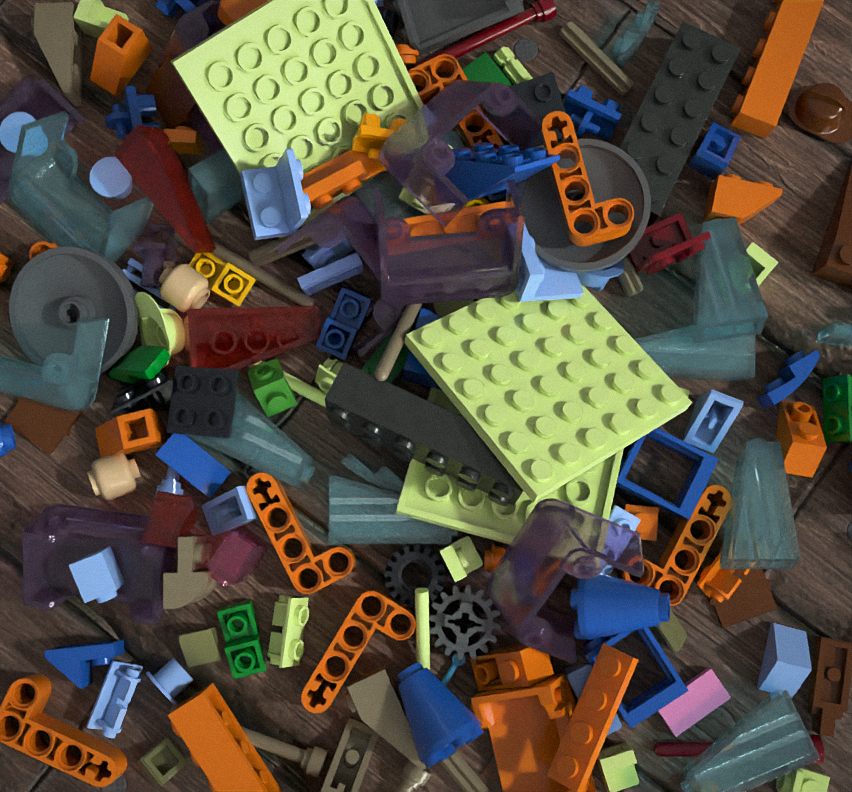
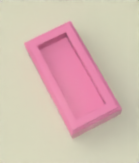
[657,667,731,737]

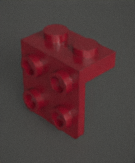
[628,213,712,276]

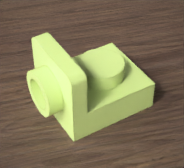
[439,536,483,582]
[776,762,830,792]

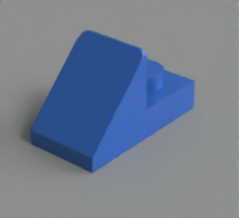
[688,122,741,180]
[44,639,125,689]

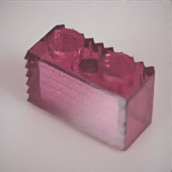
[206,531,268,587]

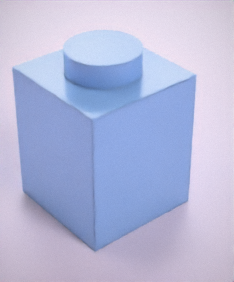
[69,546,125,604]

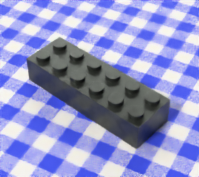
[619,22,741,226]
[325,363,523,506]

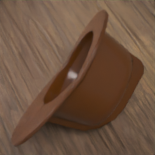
[787,83,852,144]

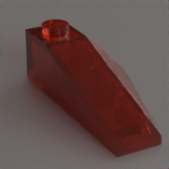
[113,125,216,253]
[183,306,321,370]

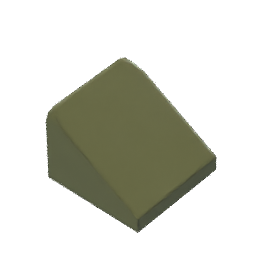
[652,609,687,653]
[178,626,222,667]
[136,736,189,789]

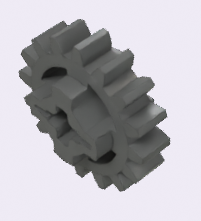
[429,584,501,660]

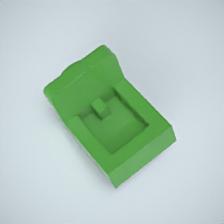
[248,359,298,417]

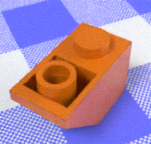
[90,14,153,98]
[703,174,783,228]
[774,400,827,478]
[95,408,167,458]
[470,640,554,691]

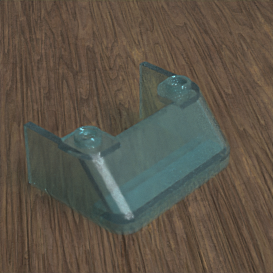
[9,111,156,262]
[0,317,110,412]

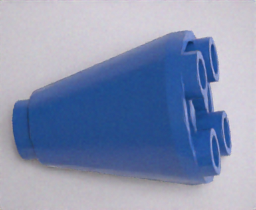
[570,570,670,640]
[397,662,484,769]

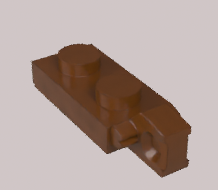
[808,636,852,737]

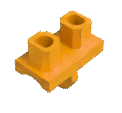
[352,113,419,171]

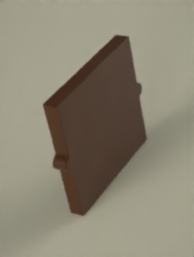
[146,55,198,129]
[4,378,84,455]
[708,559,777,628]

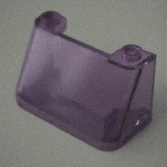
[23,504,178,624]

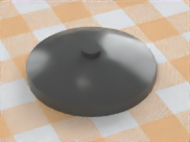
[515,139,651,273]
[9,246,139,379]

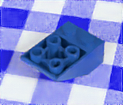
[436,142,560,202]

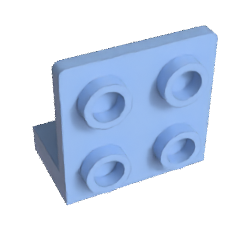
[240,149,311,240]
[502,222,584,302]

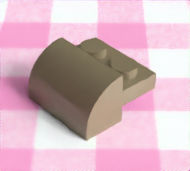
[163,536,220,609]

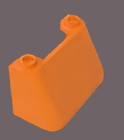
[470,673,596,792]

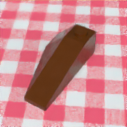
[811,160,852,290]

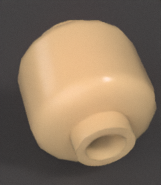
[159,264,210,313]
[87,453,141,500]

